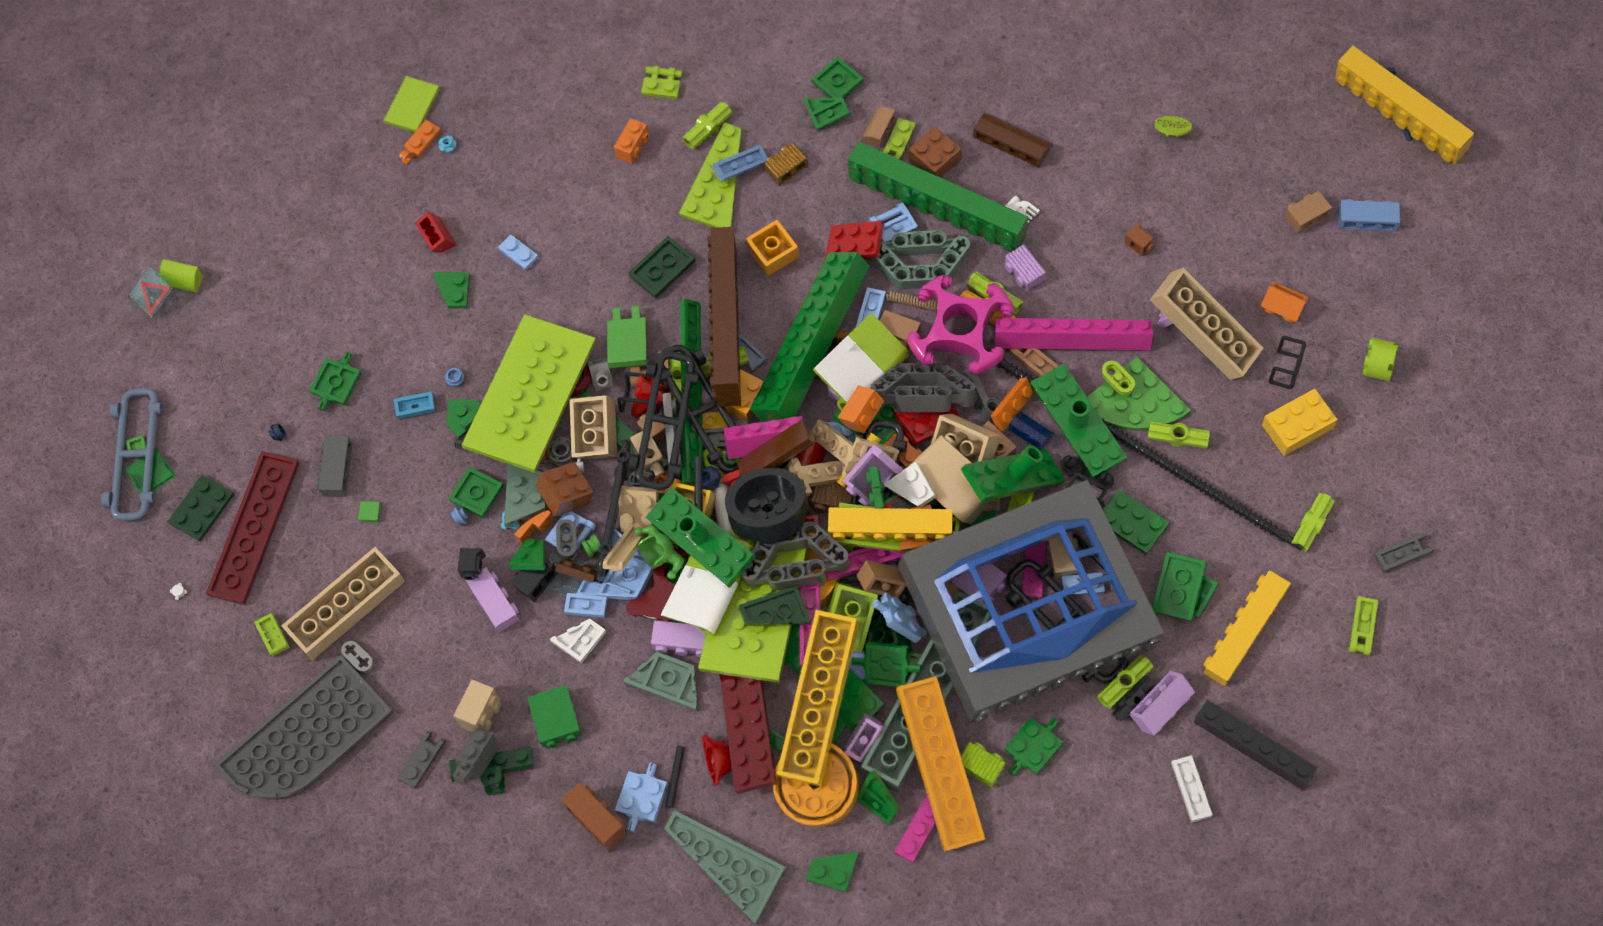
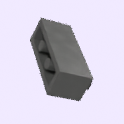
[316,435,353,497]

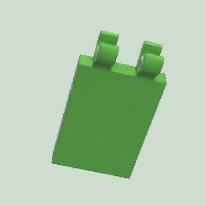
[607,305,647,368]

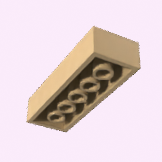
[1150,268,1263,380]
[281,547,405,661]

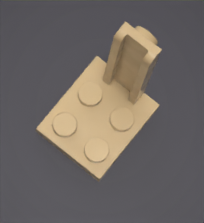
[812,419,899,477]
[784,458,845,498]
[603,486,660,572]

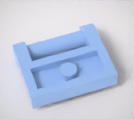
[869,202,918,242]
[545,511,597,559]

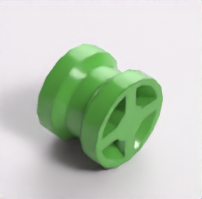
[580,534,602,559]

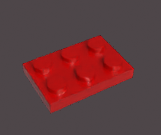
[825,220,885,259]
[893,406,961,446]

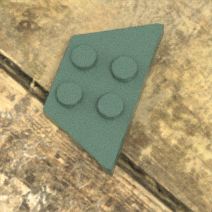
[504,464,546,527]
[623,652,697,711]

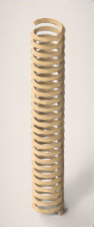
[886,290,960,316]

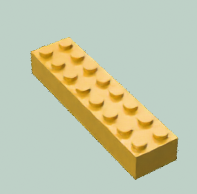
[1335,46,1474,165]
[777,610,859,786]

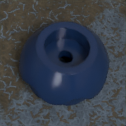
[702,466,722,491]

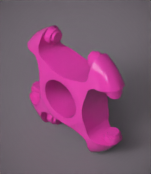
[907,275,1014,375]

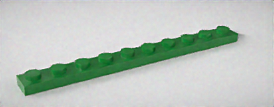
[680,299,703,486]

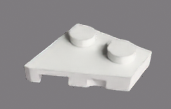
[884,462,937,508]
[550,619,606,664]

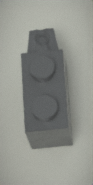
[453,728,498,784]

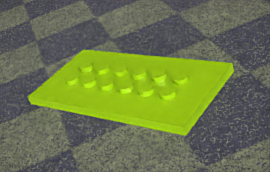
[462,314,596,473]
[698,526,811,683]

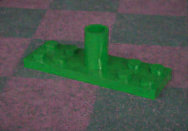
[1030,364,1127,479]
[961,445,1066,502]
[645,487,756,588]
[784,625,886,731]

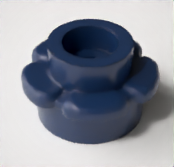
[268,423,286,441]

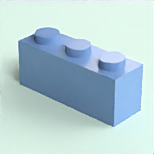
[1338,199,1400,231]

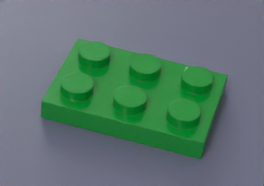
[1103,490,1169,555]
[1152,552,1208,621]

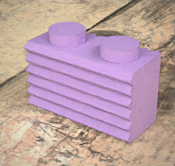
[1004,244,1046,291]
[844,713,883,763]

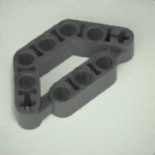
[871,363,975,412]
[741,522,850,591]

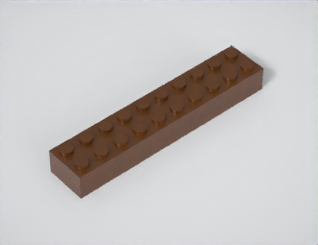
[707,226,741,407]

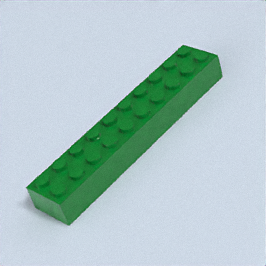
[848,142,1028,251]
[750,252,870,422]

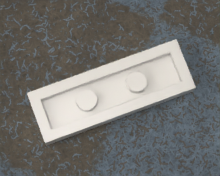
[1171,755,1212,823]

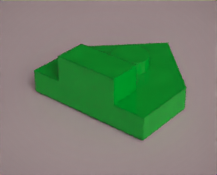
[446,399,481,439]

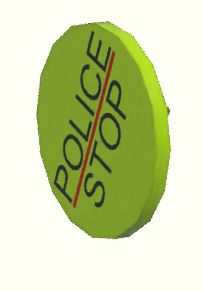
[1154,116,1192,137]

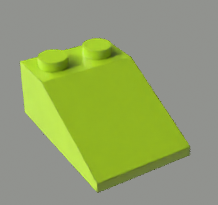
[828,581,878,654]

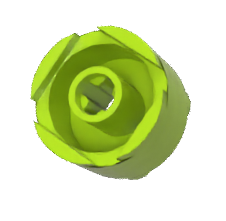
[1362,338,1399,382]

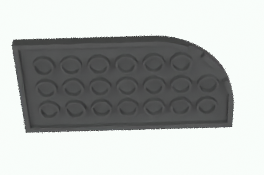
[214,655,394,800]

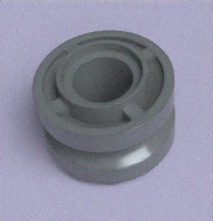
[547,437,576,467]

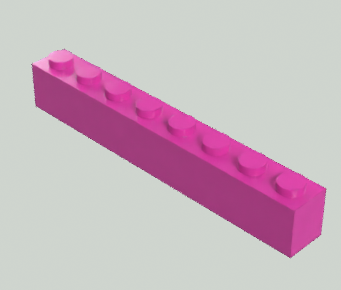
[994,318,1153,350]

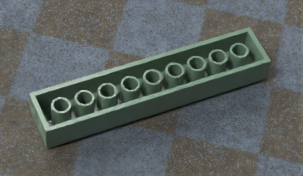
[861,591,992,793]

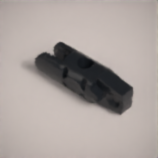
[1112,675,1156,721]

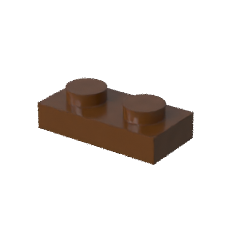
[555,559,597,583]

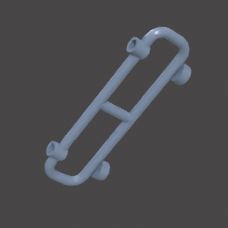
[101,388,163,521]

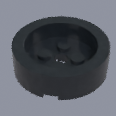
[725,468,809,544]

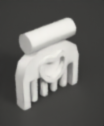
[1005,196,1040,223]

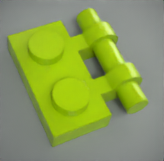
[641,66,683,100]

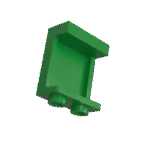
[527,685,582,749]

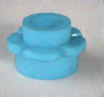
[439,136,457,153]

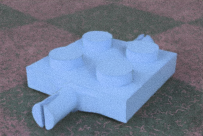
[872,593,927,643]
[615,763,668,832]

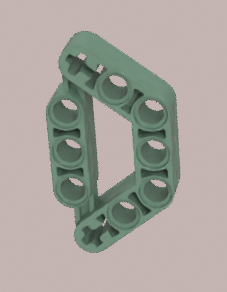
[870,230,970,289]

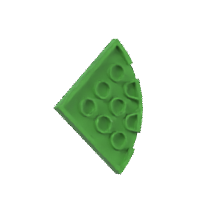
[1087,357,1191,430]

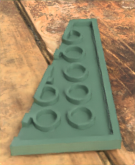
[664,810,786,925]

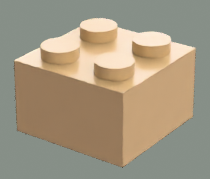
[453,680,501,732]

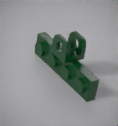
[450,747,534,795]

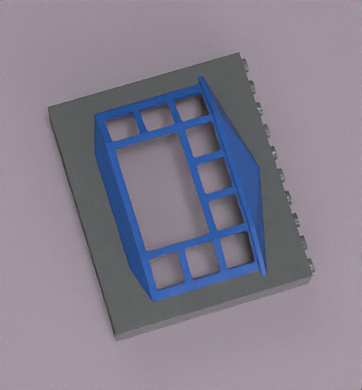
[898,480,1164,722]

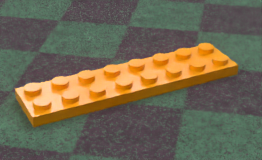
[896,676,985,852]

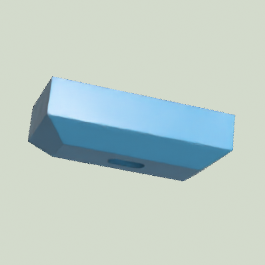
[394,391,436,419]

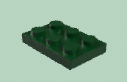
[628,236,695,299]
[167,475,235,542]

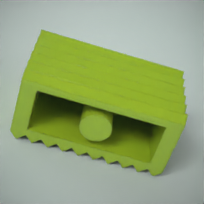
[961,742,1006,788]

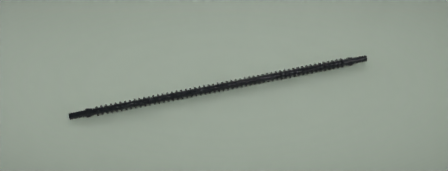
[984,348,1303,551]

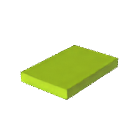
[384,76,440,133]

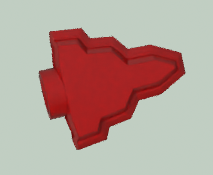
[631,375,673,419]

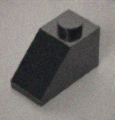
[511,562,559,603]

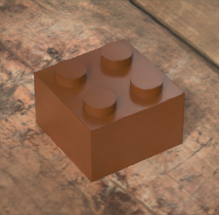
[908,126,962,178]
[536,462,594,517]

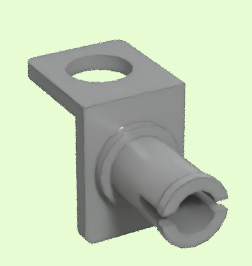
[588,357,614,391]

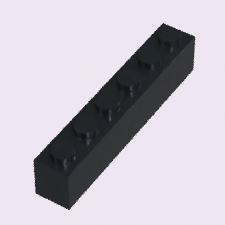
[1194,700,1317,791]

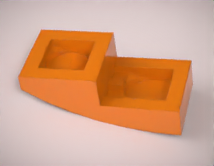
[514,510,554,544]

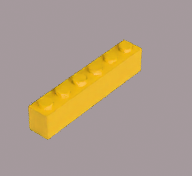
[828,508,953,541]
[1203,570,1291,686]

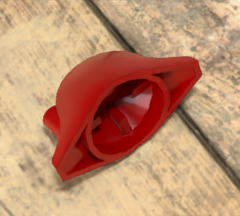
[701,734,732,786]

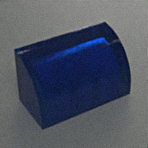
[1009,411,1055,450]

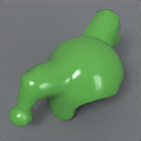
[635,525,685,579]

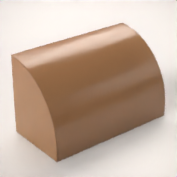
[860,107,895,148]

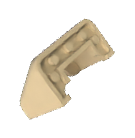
[907,434,991,524]

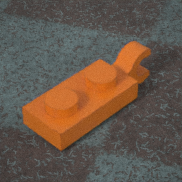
[399,120,441,165]

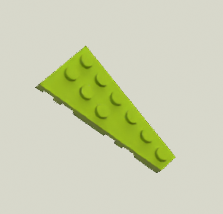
[679,123,741,228]

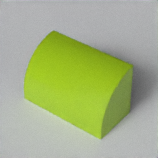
[160,259,204,293]

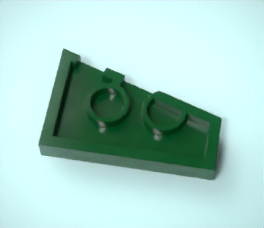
[738,585,811,626]

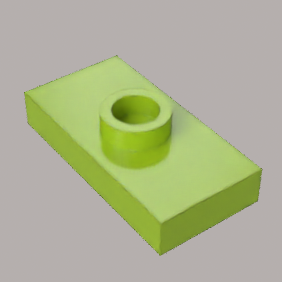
[254,613,290,657]

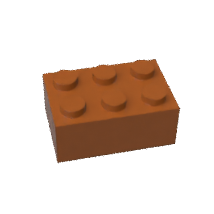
[561,782,627,853]

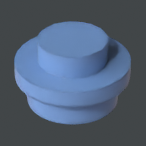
[445,368,465,387]
[451,506,469,525]

